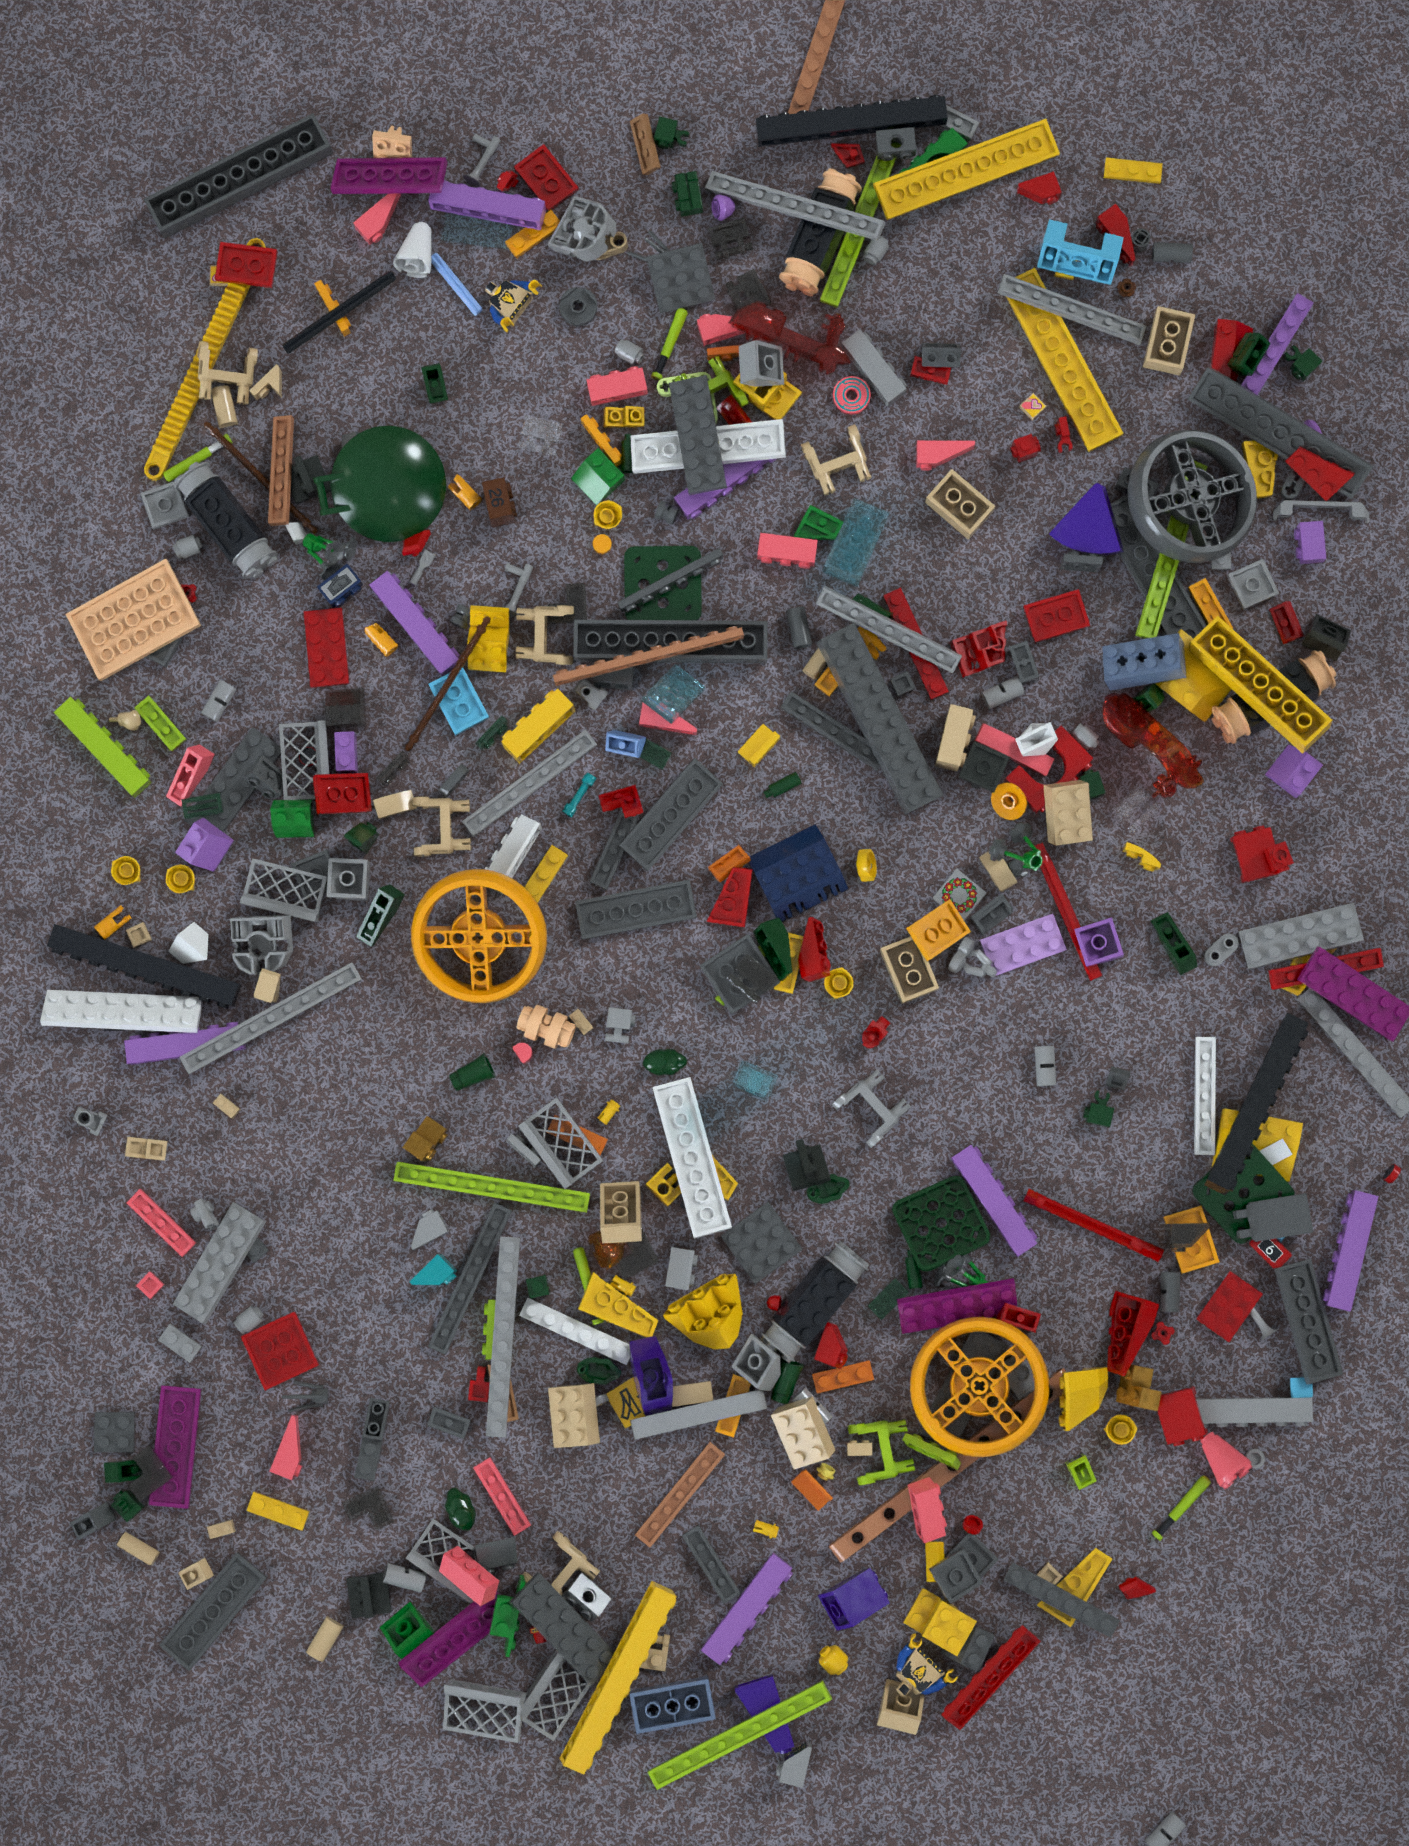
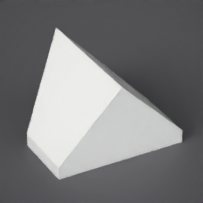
[1015,722,1058,756]
[169,922,209,964]

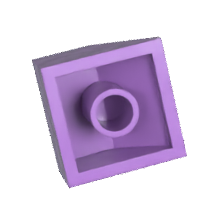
[1265,744,1323,798]
[175,818,234,871]
[1074,917,1124,967]

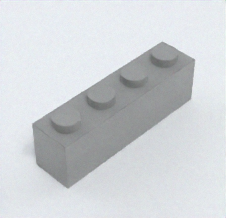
[841,330,907,407]

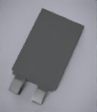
[1232,1193,1313,1242]

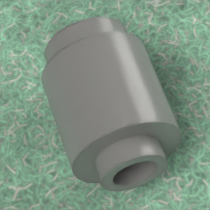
[863,236,889,265]
[615,339,644,366]
[173,535,203,559]
[1071,723,1100,751]
[234,1306,264,1334]

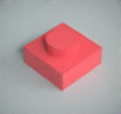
[136,1271,165,1299]

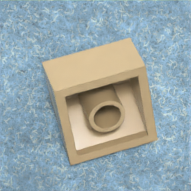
[877,1679,924,1735]

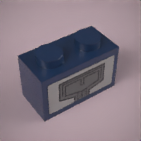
[317,564,363,608]

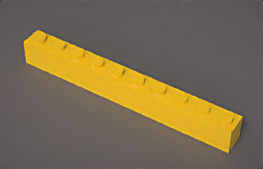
[560,1581,677,1775]

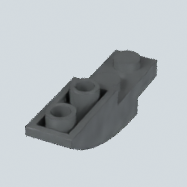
[354,1398,390,1482]

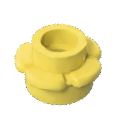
[817,1463,835,1481]

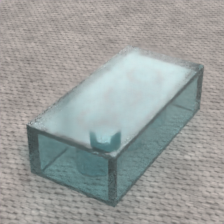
[823,498,889,587]
[732,1060,779,1101]

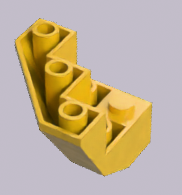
[663,1274,743,1350]
[1059,1367,1108,1431]

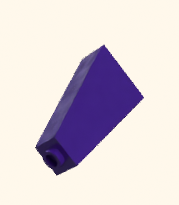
[735,1674,795,1754]

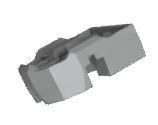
[547,196,616,262]
[230,915,293,975]

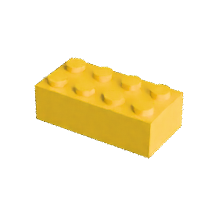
[501,689,576,764]

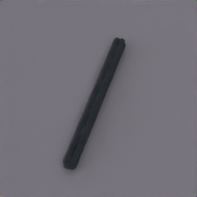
[282,271,396,354]

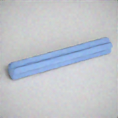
[431,253,482,316]

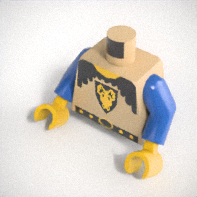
[485,280,542,332]
[896,1634,958,1697]

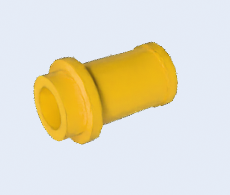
[597,1099,620,1125]
[610,1275,636,1297]
[753,1520,779,1539]

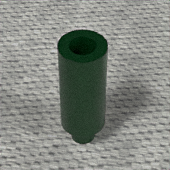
[621,434,633,473]
[763,771,802,799]
[905,1250,923,1289]

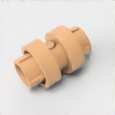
[516,1004,576,1049]

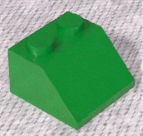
[571,448,625,506]
[270,799,315,838]
[380,1602,435,1659]

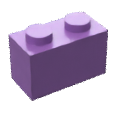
[1294,521,1326,564]
[334,731,358,774]

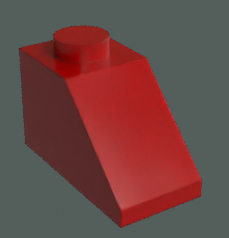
[1017,171,1062,205]
[814,1322,848,1369]

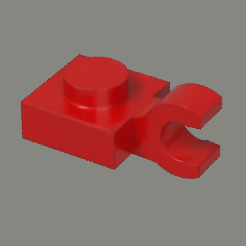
[496,171,519,191]
[1054,416,1073,453]
[468,1366,490,1402]

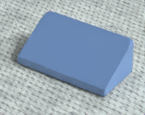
[605,730,646,758]

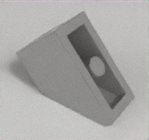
[411,1209,449,1250]

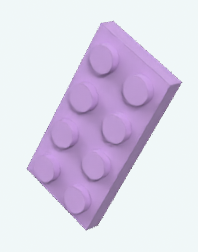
[980,914,1067,976]

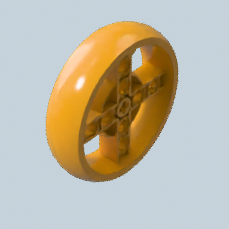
[411,869,547,1003]
[910,1317,1050,1457]

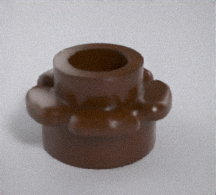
[1117,278,1136,297]

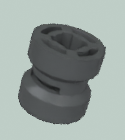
[1131,228,1150,252]
[654,500,679,525]
[449,604,470,630]

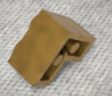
[402,1116,448,1162]
[1116,1364,1161,1411]

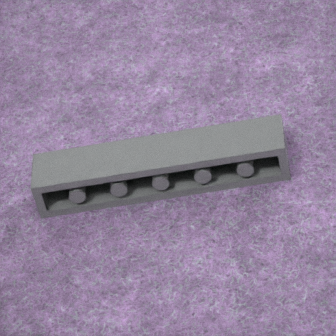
[1196,1397,1313,1427]

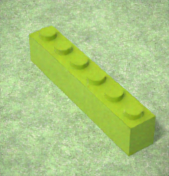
[54,697,152,798]

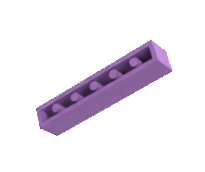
[428,180,546,230]
[1241,293,1314,395]
[674,458,778,520]
[369,571,460,677]
[124,1022,246,1065]
[951,1145,1037,1257]
[1322,1190,1379,1312]
[701,1552,793,1665]

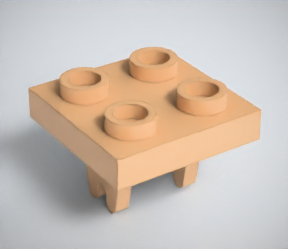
[372,126,412,158]

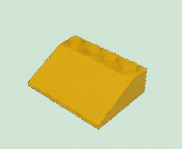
[1212,1108,1303,1182]

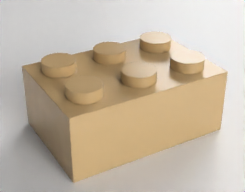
[1143,306,1195,376]
[925,469,995,540]
[935,704,976,772]
[1044,780,1093,846]
[880,936,939,1004]
[600,1181,642,1243]
[548,1383,600,1448]
[771,1396,835,1469]

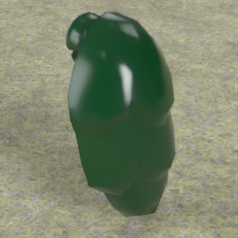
[643,1049,687,1076]
[807,1174,850,1204]
[577,1357,621,1385]
[445,1488,476,1531]

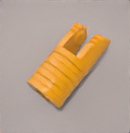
[448,474,482,511]
[365,623,398,657]
[857,626,887,659]
[94,905,132,940]

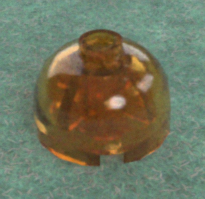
[588,1230,625,1270]

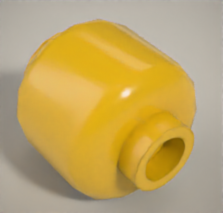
[819,1645,848,1675]

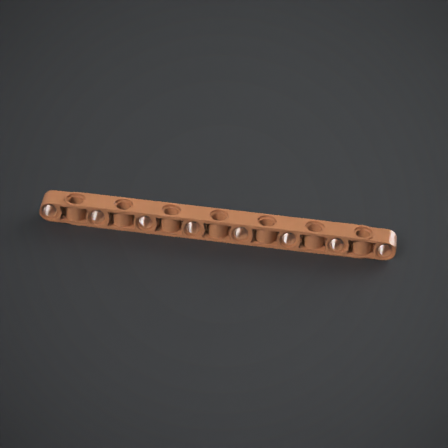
[828,1368,1066,1563]

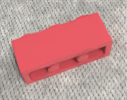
[586,366,648,406]
[757,533,818,569]
[908,1477,947,1544]
[439,1546,499,1607]

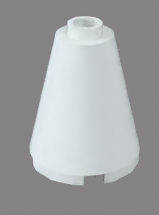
[393,222,431,278]

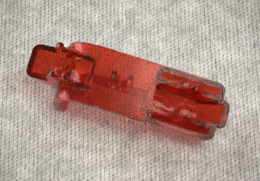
[728,301,851,375]
[1102,693,1204,799]

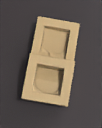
[373,790,417,819]
[979,851,1017,892]
[125,1137,167,1161]
[672,1381,713,1407]

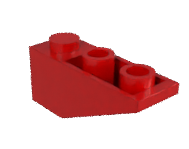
[1095,203,1135,267]
[798,917,831,982]

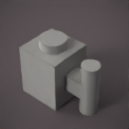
[605,1007,636,1044]

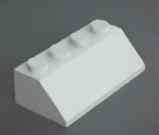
[485,814,542,894]

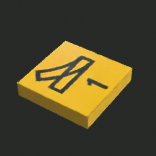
[606,1377,645,1429]

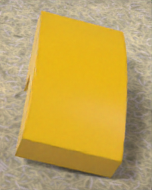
[603,406,644,428]
[1122,842,1161,872]

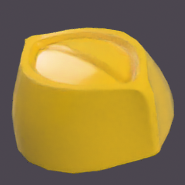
[594,500,622,529]
[857,849,877,882]
[111,856,141,885]
[166,864,195,893]
[824,967,853,999]
[1103,1414,1137,1445]

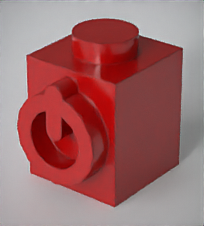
[1010,434,1041,463]
[1264,841,1294,873]

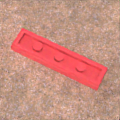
[127,1189,196,1257]
[473,1457,531,1536]

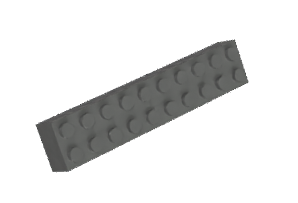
[144,113,333,239]
[573,620,768,664]
[817,623,943,815]

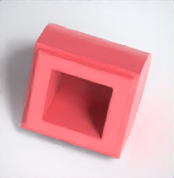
[512,1043,533,1064]

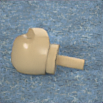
[109,710,141,731]

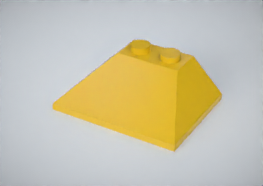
[1155,629,1232,722]

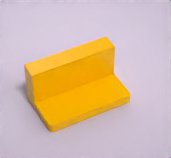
[738,724,780,767]

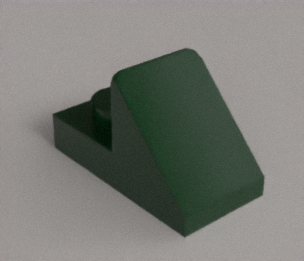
[421,363,448,404]

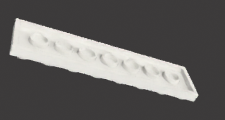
[631,419,786,474]
[40,990,203,1033]
[653,1077,732,1239]

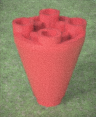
[1200,1432,1253,1490]

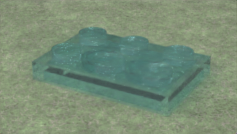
[641,664,705,724]

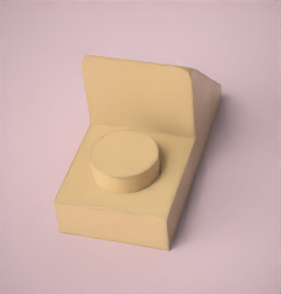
[249,364,282,400]
[254,968,281,1003]
[178,1558,214,1590]

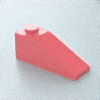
[353,193,401,245]
[697,314,758,346]
[916,440,975,471]
[639,699,697,735]
[166,744,215,807]
[269,1414,303,1480]

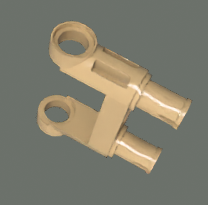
[197,341,258,405]
[801,424,872,495]
[516,605,574,665]
[412,797,471,857]
[522,1531,600,1599]

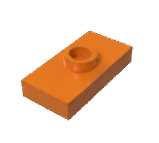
[707,345,740,362]
[708,845,751,883]

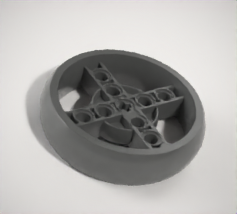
[1127,430,1257,563]

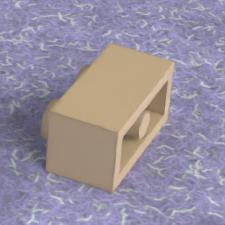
[569,1009,593,1035]
[213,1094,241,1119]
[847,1440,872,1456]
[207,1519,236,1539]

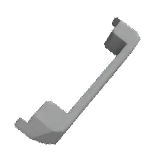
[1273,500,1369,523]

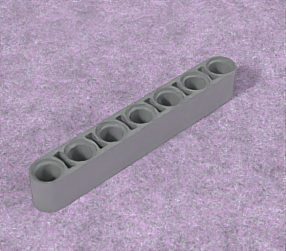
[630,1390,767,1440]

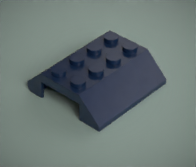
[748,824,848,922]

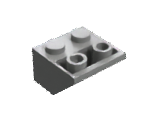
[665,1247,698,1290]

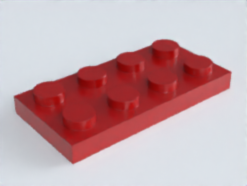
[303,608,350,688]

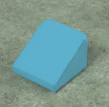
[1290,1377,1313,1398]

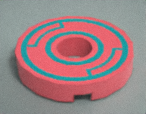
[833,376,871,415]

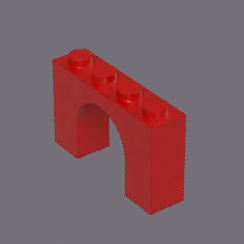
[1004,725,1094,814]

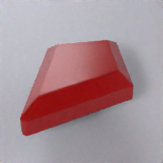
[831,143,865,168]
[402,530,431,556]
[1118,1577,1156,1599]

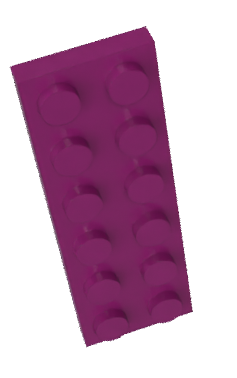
[330,157,448,194]
[1297,946,1409,1042]
[897,1278,1018,1334]
[149,1385,202,1509]
[398,1591,500,1688]

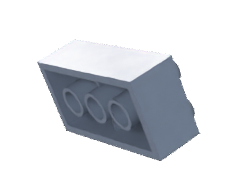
[1102,633,1186,691]
[629,1676,716,1734]

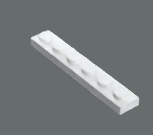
[1194,1037,1216,1155]
[519,1298,630,1365]

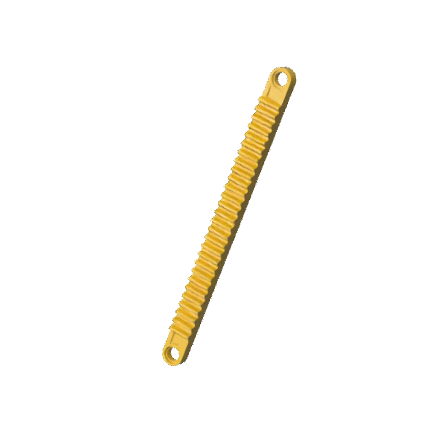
[144,238,266,481]

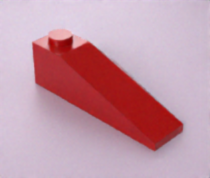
[1211,319,1253,381]
[1107,1291,1159,1377]

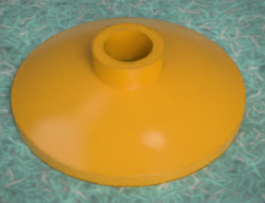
[991,782,1027,820]

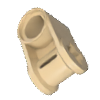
[596,232,628,260]

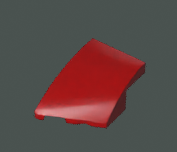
[949,620,1007,678]

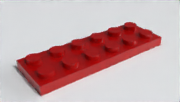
[941,1625,1041,1730]

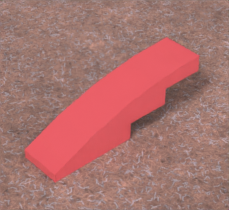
[974,723,1054,776]

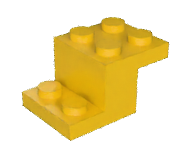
[733,372,802,420]
[467,605,509,672]
[903,1587,977,1656]

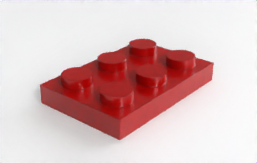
[514,144,579,211]
[215,242,278,288]
[1023,589,1090,643]
[313,773,372,814]
[1196,1271,1263,1342]

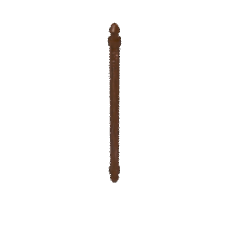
[204,421,318,534]
[405,616,491,751]

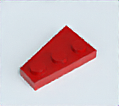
[1285,446,1355,501]
[706,866,753,927]

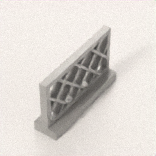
[279,720,329,800]
[240,858,328,923]
[518,1097,603,1189]
[406,1519,492,1604]
[513,1650,590,1741]
[443,1679,526,1743]

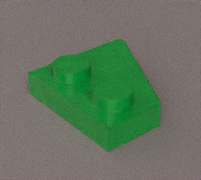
[793,505,844,540]

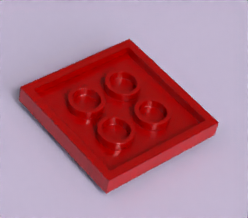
[241,1311,319,1390]

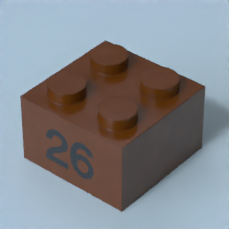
[482,477,517,528]

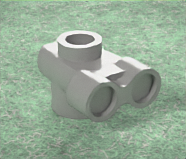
[574,679,608,710]
[73,1107,107,1136]
[190,1199,220,1230]

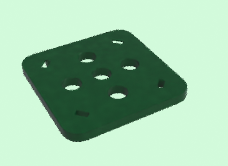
[624,546,702,620]
[1192,1144,1295,1244]
[892,1176,990,1271]

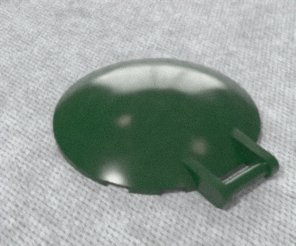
[313,426,446,542]

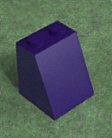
[818,1568,890,1631]

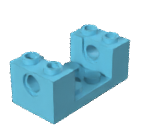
[1037,219,1124,285]

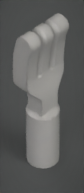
[409,549,436,586]

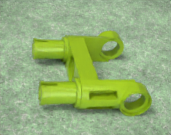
[674,356,749,408]
[847,1419,915,1485]

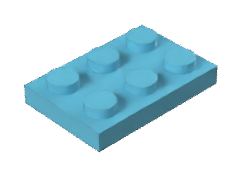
[428,667,489,736]

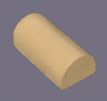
[211,385,238,428]
[802,648,827,680]
[117,1532,160,1566]
[306,1616,344,1662]

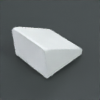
[285,522,307,545]

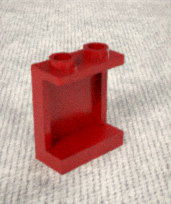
[1230,825,1281,883]
[1157,1386,1208,1446]

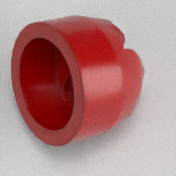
[767,1295,782,1311]

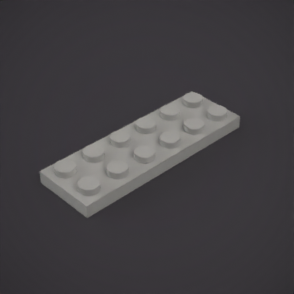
[1238,903,1364,970]
[173,1202,266,1324]

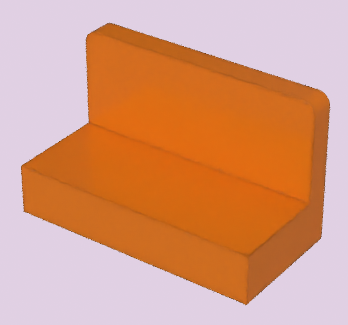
[791,1468,833,1511]

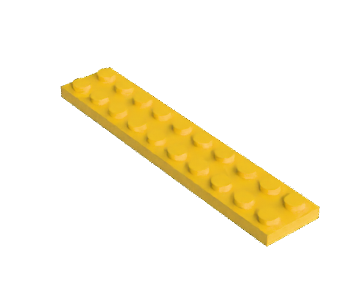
[873,119,1060,220]
[1006,268,1124,452]

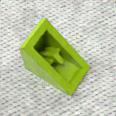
[1065,1453,1096,1490]

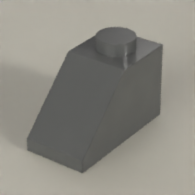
[70,1502,116,1540]

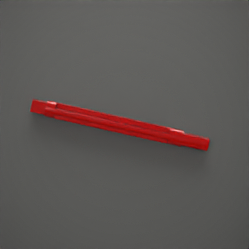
[1035,842,1102,981]
[1023,1189,1164,1262]

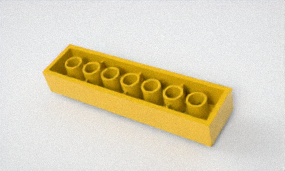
[1189,616,1333,754]

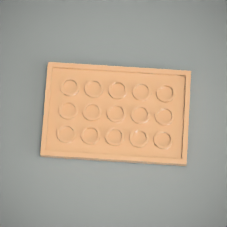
[66,559,201,681]

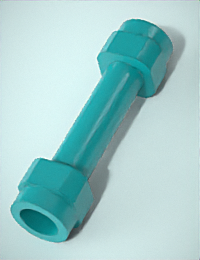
[562,772,597,818]

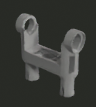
[831,1069,911,1148]

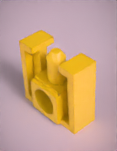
[645,1163,681,1207]

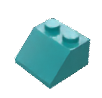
[410,1254,457,1285]

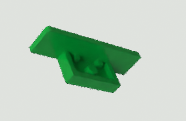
[489,1575,527,1657]

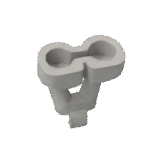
[948,937,997,978]

